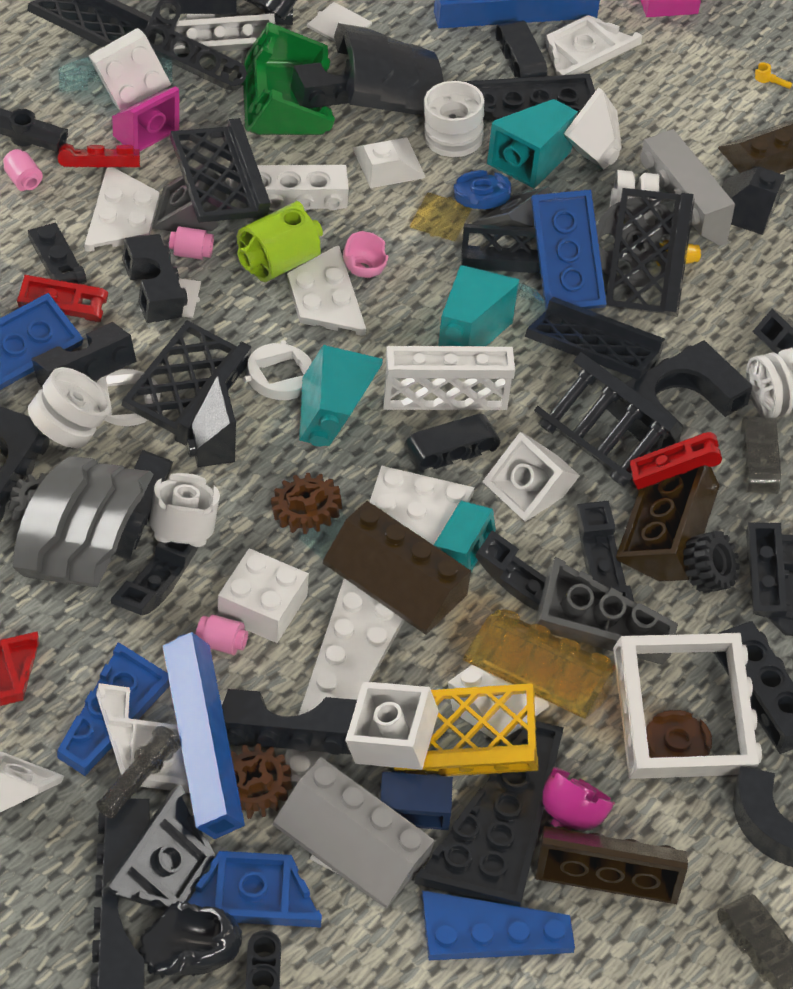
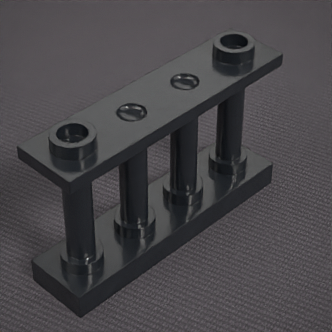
[534,352,683,489]

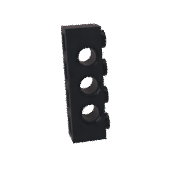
[714,621,793,754]

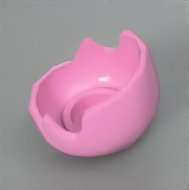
[343,231,389,278]

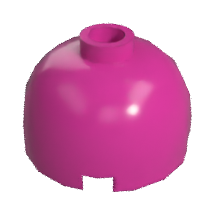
[542,767,615,832]

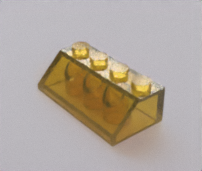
[463,609,616,719]

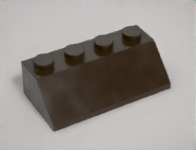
[718,120,793,173]
[616,465,720,582]
[323,501,471,635]
[535,826,688,905]

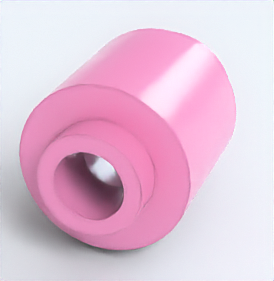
[3,149,43,191]
[169,226,214,260]
[196,614,248,655]

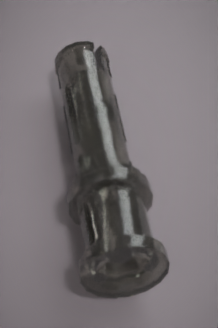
[96,726,181,818]

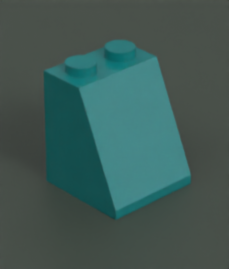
[487,99,578,189]
[438,265,520,347]
[299,345,383,447]

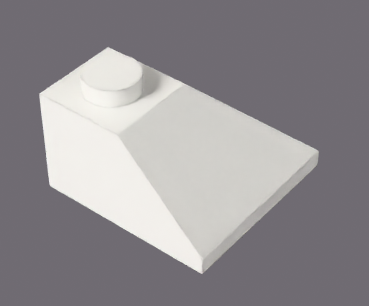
[564,87,622,170]
[353,137,425,188]
[482,432,580,522]
[448,664,549,740]
[0,752,64,812]

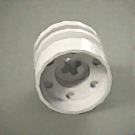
[424,81,484,157]
[746,348,793,420]

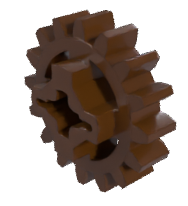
[271,473,343,534]
[231,744,293,819]

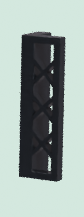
[461,223,541,274]

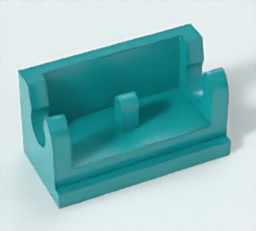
[434,501,496,572]

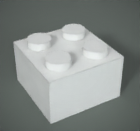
[88,28,171,111]
[218,548,309,643]
[345,681,439,770]

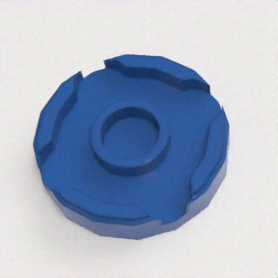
[453,170,511,209]

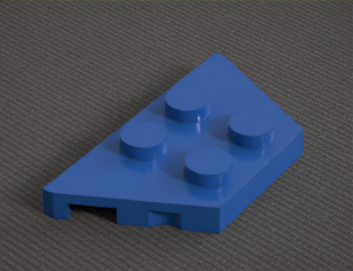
[188,851,322,928]

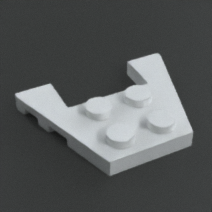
[96,683,224,793]

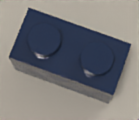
[380,771,453,830]

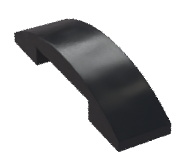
[576,500,634,602]
[475,530,546,611]
[111,541,198,615]

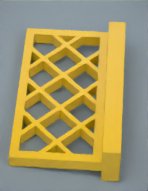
[394,683,539,776]

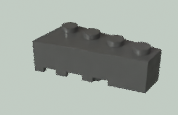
[534,556,678,665]

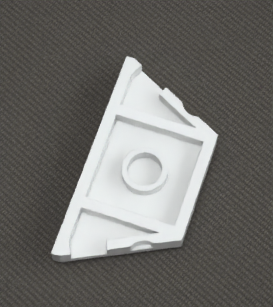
[545,15,642,76]
[84,167,160,252]
[287,246,366,336]

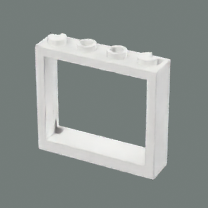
[613,633,762,779]

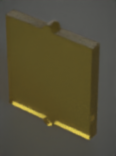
[410,192,472,241]

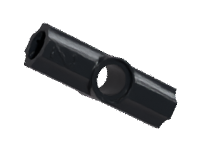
[0,108,68,152]

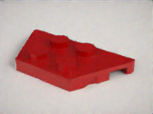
[0,631,39,706]

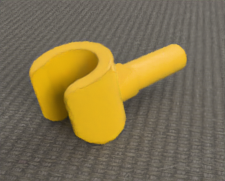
[755,62,793,89]

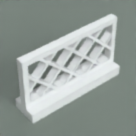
[383,346,515,410]

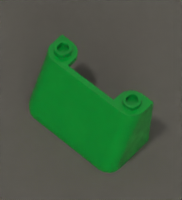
[243,22,335,135]

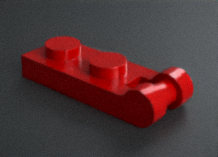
[57,143,140,167]
[17,275,109,322]
[630,432,722,489]

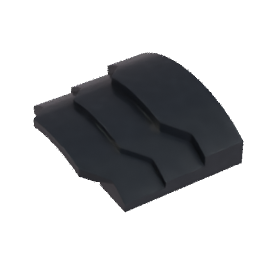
[334,23,444,116]
[746,522,793,636]

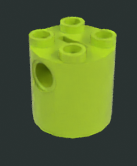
[237,201,323,283]

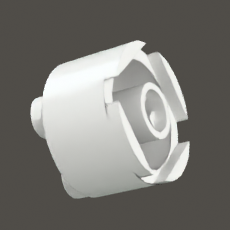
[149,473,220,547]

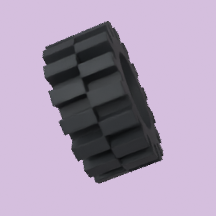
[683,531,740,593]

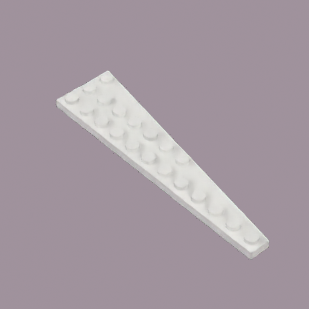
[285,466,474,787]

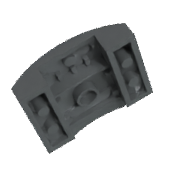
[13,456,154,588]

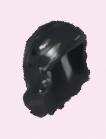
[138,901,242,979]

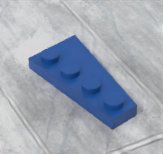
[57,642,170,776]
[421,891,575,961]

